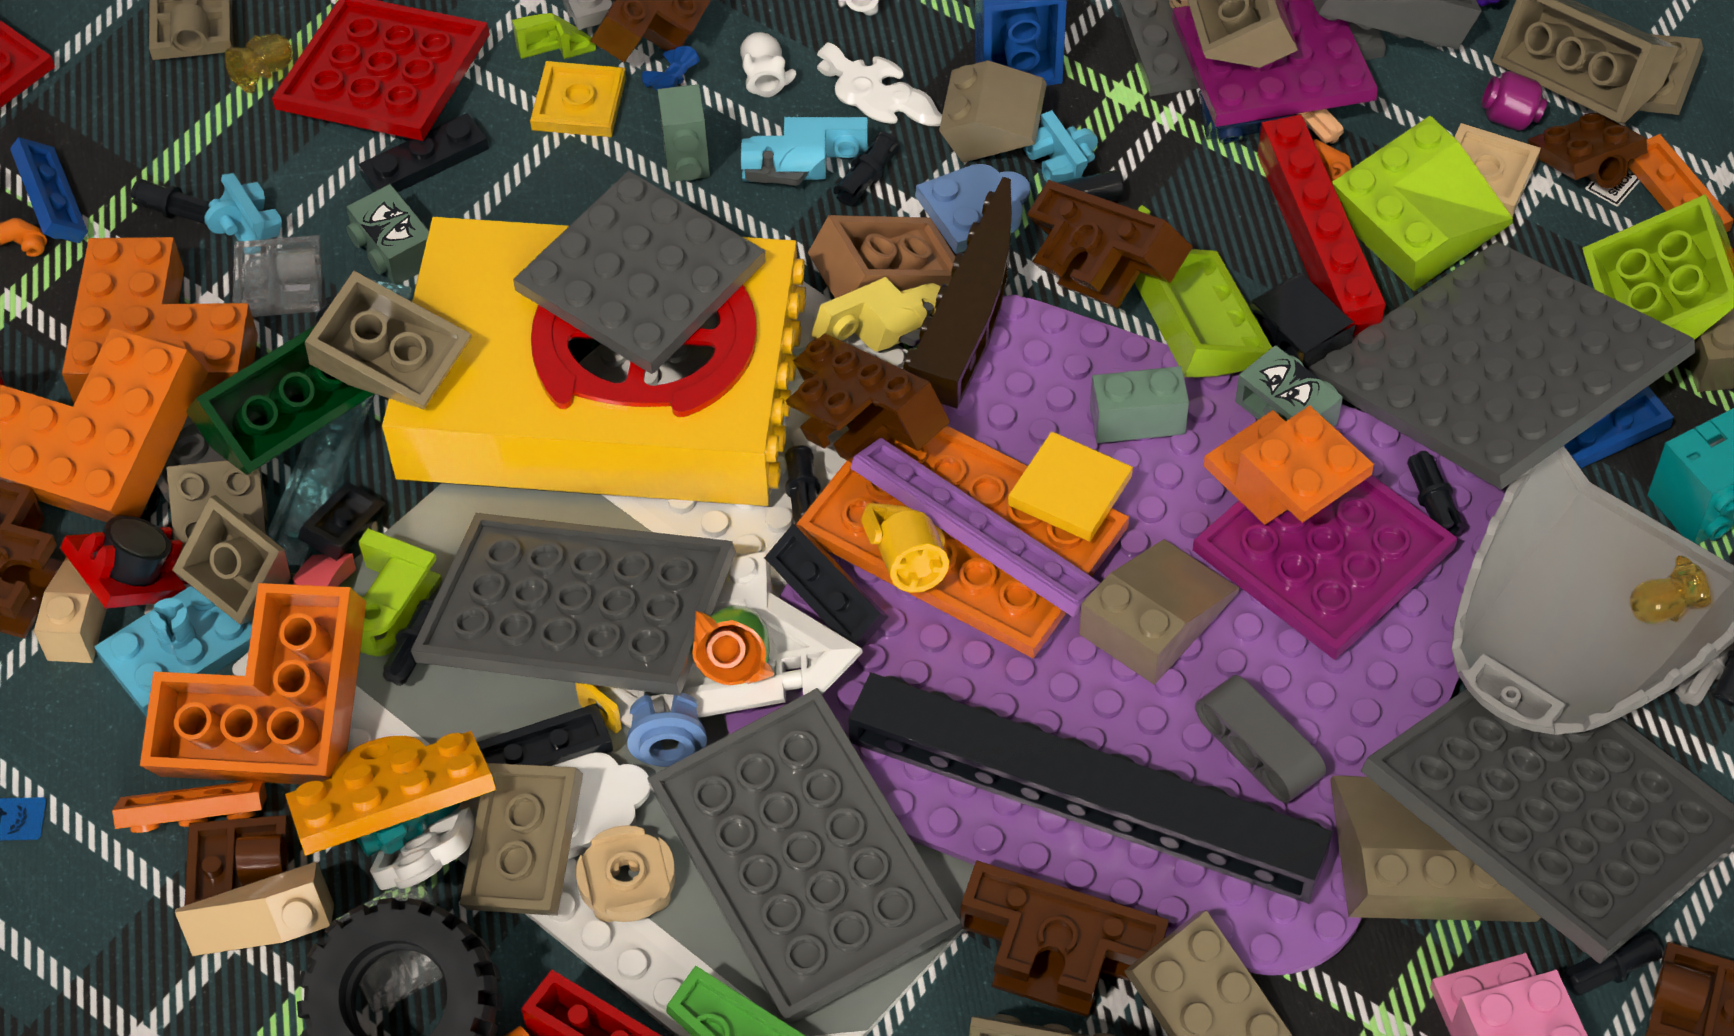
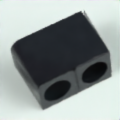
[1250,273,1355,370]

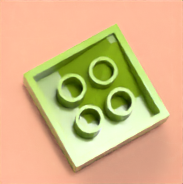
[1332,116,1513,291]
[1582,194,1734,340]

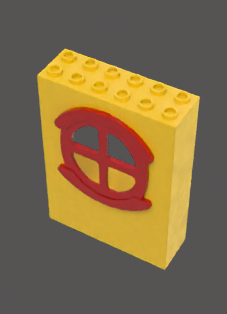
[382,217,806,506]

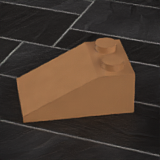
[808,215,956,298]

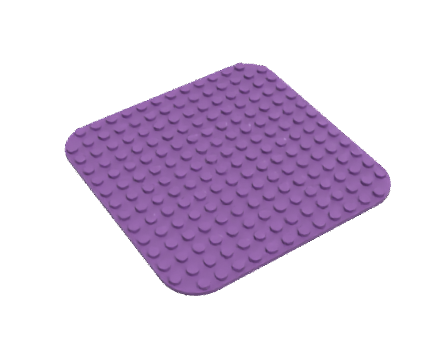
[726,295,1509,975]

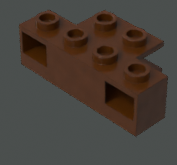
[590,0,711,63]
[1027,180,1193,309]
[785,333,950,463]
[0,480,63,639]
[960,860,1169,1017]

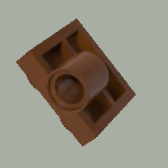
[1528,113,1648,188]
[184,815,290,906]
[1645,942,1734,1036]

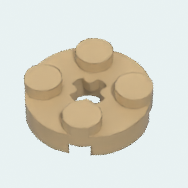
[576,825,676,922]

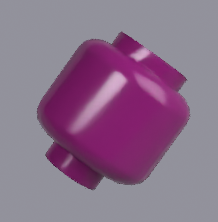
[1481,71,1547,131]

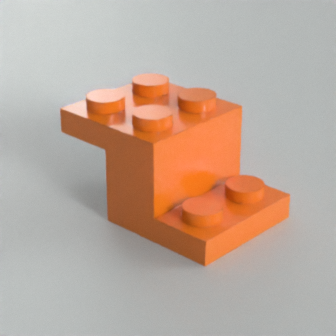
[1203,405,1374,525]

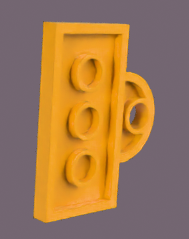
[285,731,496,856]

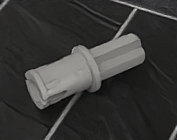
[1675,642,1734,706]

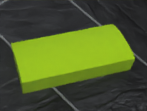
[1134,249,1272,377]

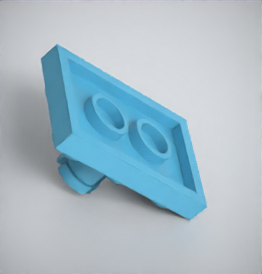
[94,586,253,717]

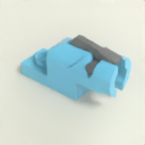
[741,117,868,186]

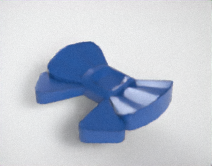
[642,46,700,91]

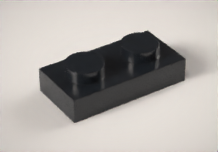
[298,481,385,561]

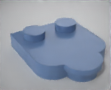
[915,164,1030,254]

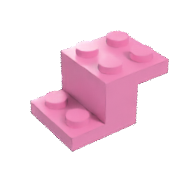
[1430,953,1588,1036]

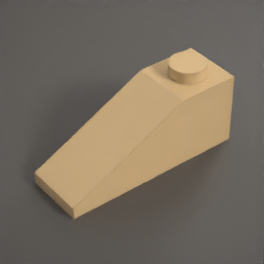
[34,557,107,663]
[175,861,334,956]

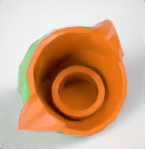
[692,605,775,685]

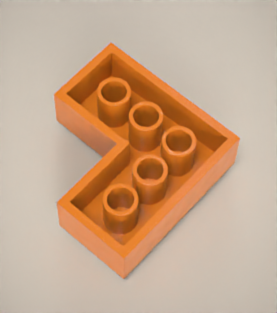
[62,237,258,404]
[0,328,209,523]
[140,583,366,785]

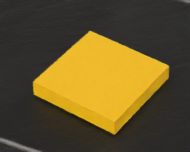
[530,61,626,137]
[1008,431,1133,542]

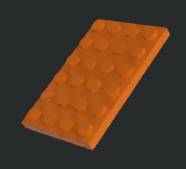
[797,426,1129,659]

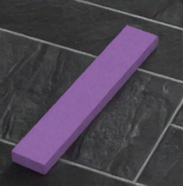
[851,438,1100,618]

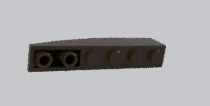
[903,177,1012,409]

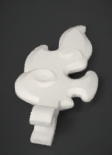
[817,42,942,126]

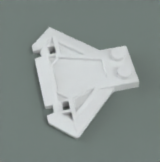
[595,551,863,728]

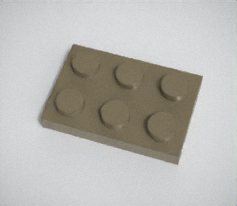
[459,763,583,916]
[1124,910,1292,1036]

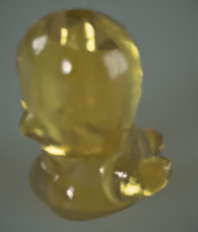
[225,33,293,93]
[1629,556,1711,624]

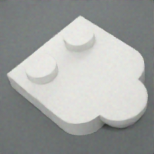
[553,752,651,859]
[370,807,476,890]

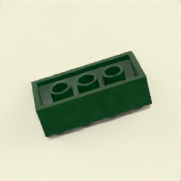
[186,324,375,475]

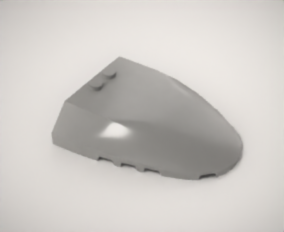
[1452,446,1734,735]

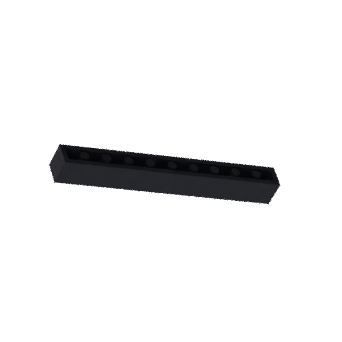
[848,672,1333,904]

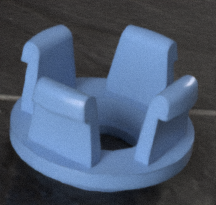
[627,692,707,767]

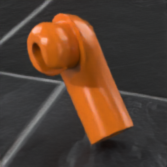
[1314,139,1352,182]
[0,218,47,257]

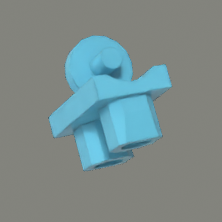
[1024,110,1098,182]
[204,173,282,255]

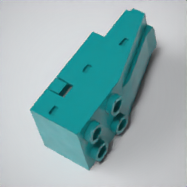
[1647,408,1734,545]

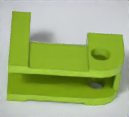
[358,528,442,657]

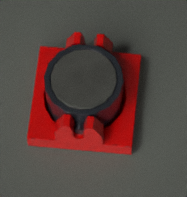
[60,515,186,609]

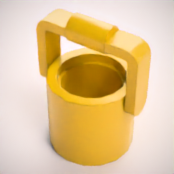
[861,503,950,593]

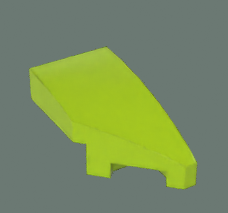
[512,13,596,59]

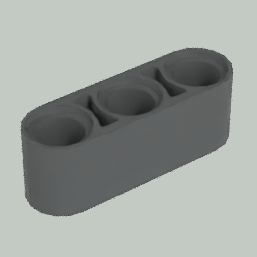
[1195,675,1326,803]

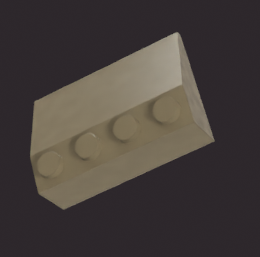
[1330,776,1541,922]

